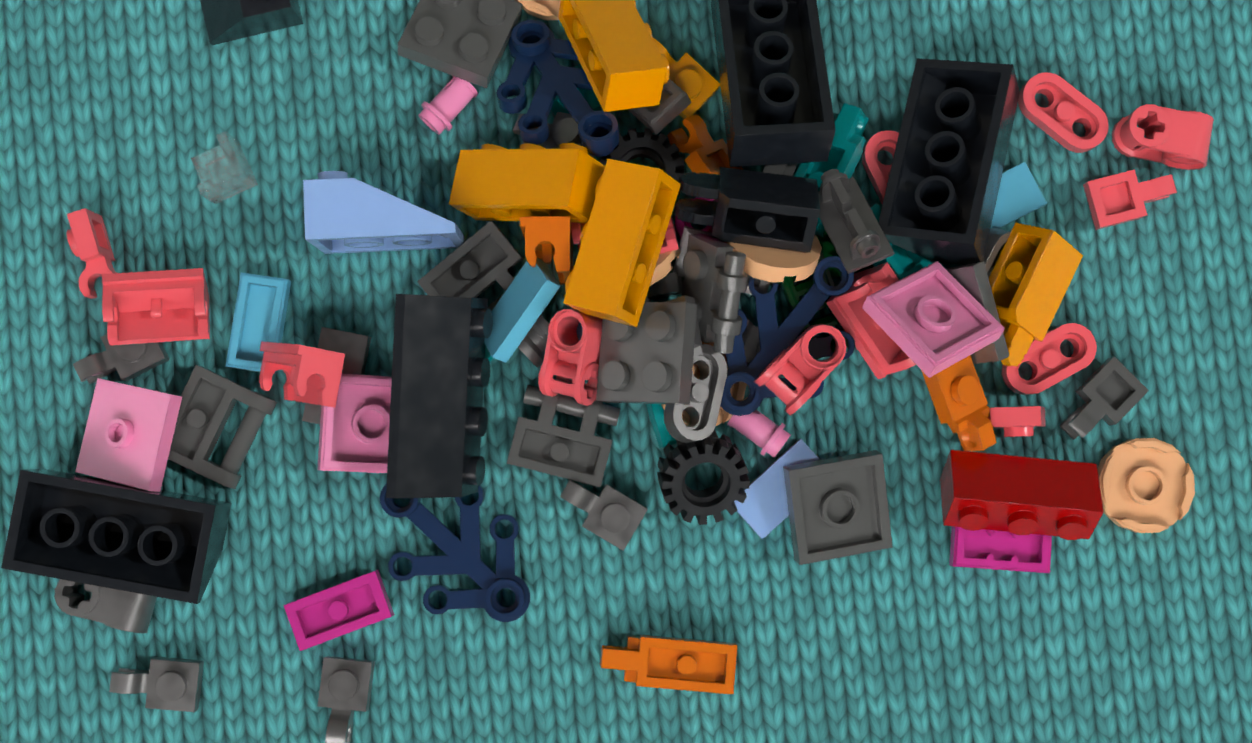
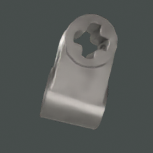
[54,579,157,633]

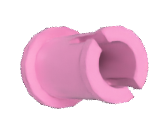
[418,76,478,135]
[727,409,791,458]

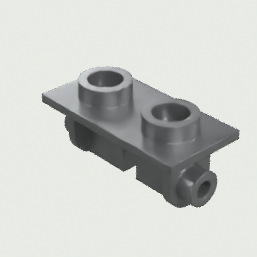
[818,169,894,274]

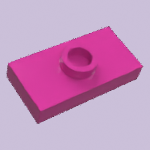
[949,526,1052,574]

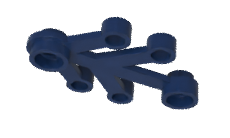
[496,20,620,157]
[720,256,855,416]
[380,484,530,622]

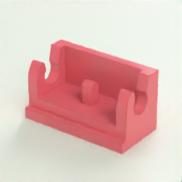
[826,262,916,379]
[102,268,210,346]
[259,341,345,408]

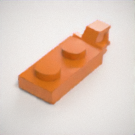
[921,355,997,451]
[600,635,738,694]

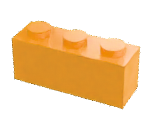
[558,0,670,112]
[448,143,605,223]
[563,159,681,327]

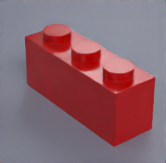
[940,450,1104,540]

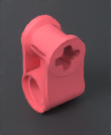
[1112,104,1214,170]
[538,309,602,406]
[754,324,847,416]

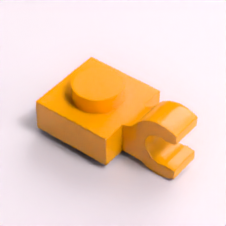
[653,38,720,119]

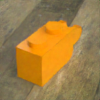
[989,222,1083,367]

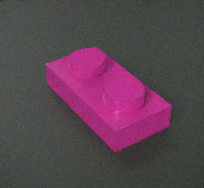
[283,570,395,651]

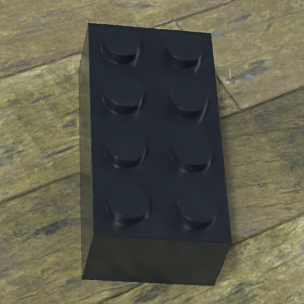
[711,0,836,167]

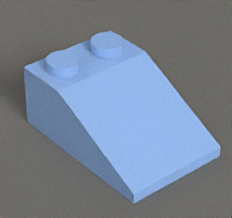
[303,171,466,254]

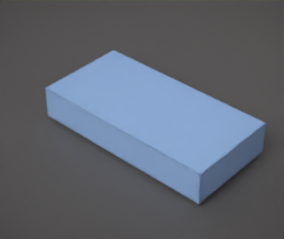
[734,439,820,539]

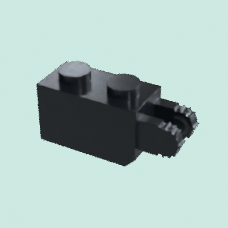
[674,167,820,252]

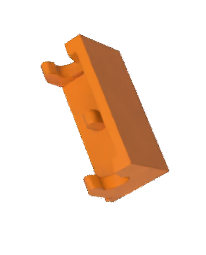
[520,216,573,285]

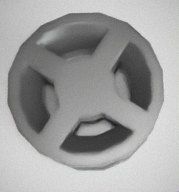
[518,315,549,368]

